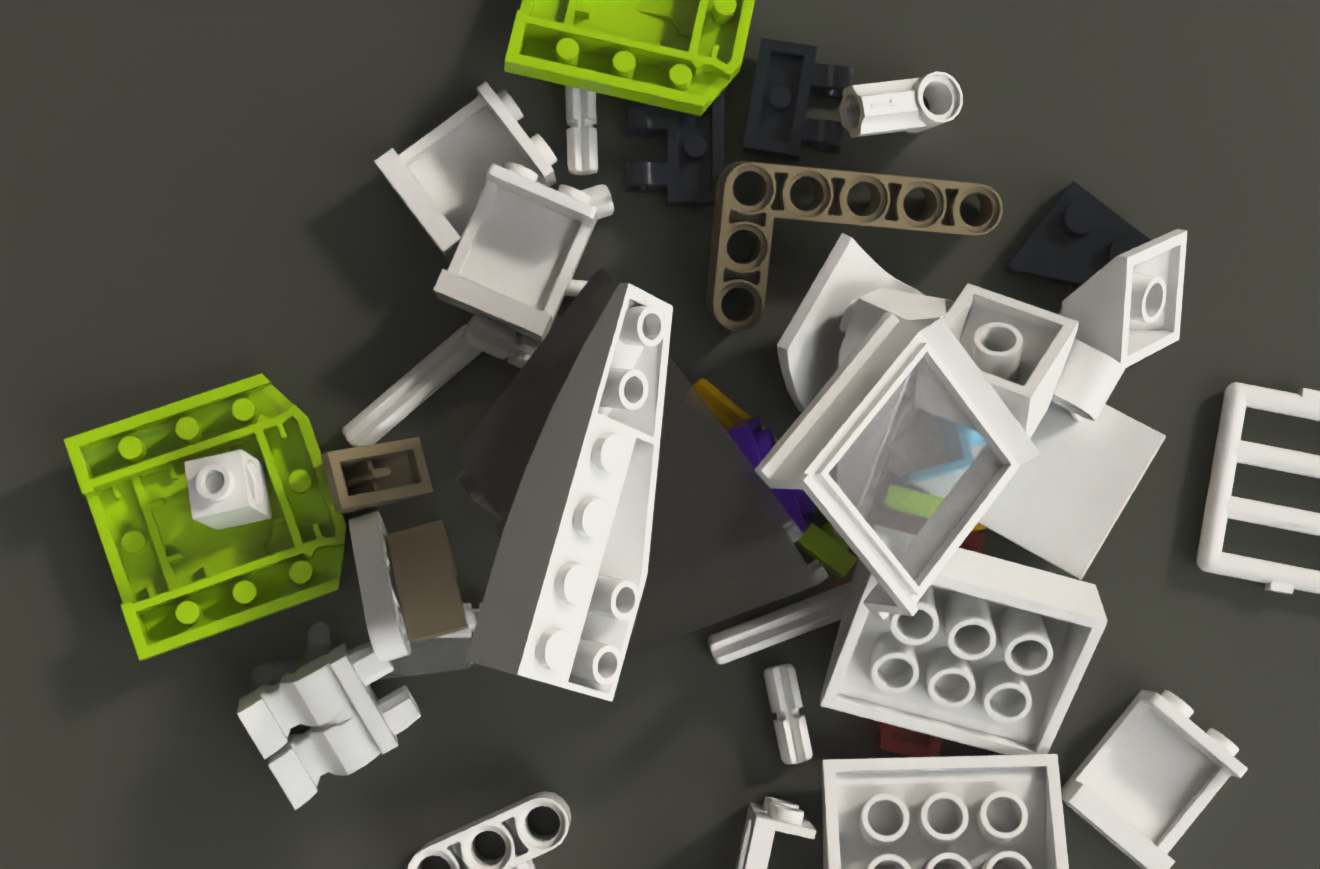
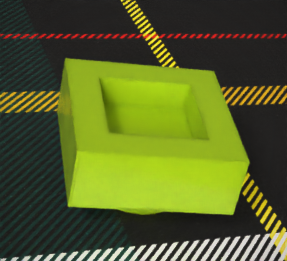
[793,522,858,578]

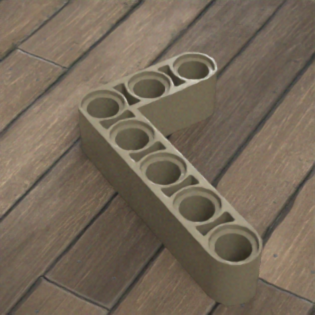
[705,161,1003,331]

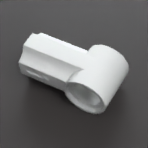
[839,71,963,138]

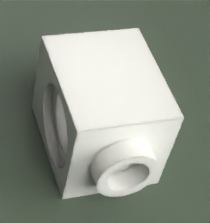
[184,449,272,530]

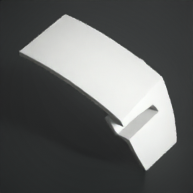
[777,233,1166,580]

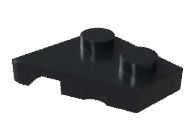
[1003,181,1151,287]

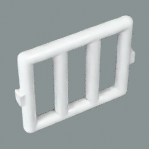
[1196,382,1320,594]

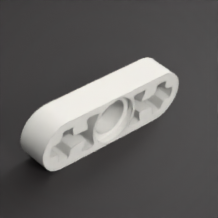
[349,511,411,663]

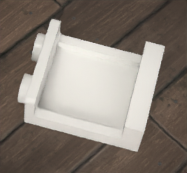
[374,81,558,262]
[433,162,598,344]
[1061,690,1248,869]

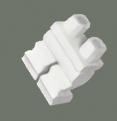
[237,642,421,810]

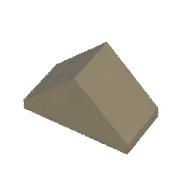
[321,437,434,515]

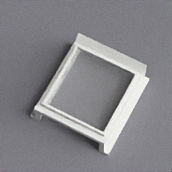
[754,312,1041,620]

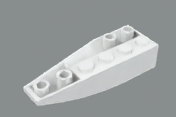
[466,283,673,702]

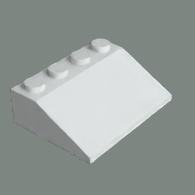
[820,524,1108,755]
[822,754,1069,869]

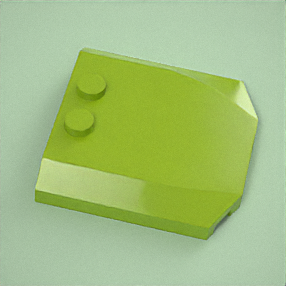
[504,0,755,116]
[63,373,347,661]

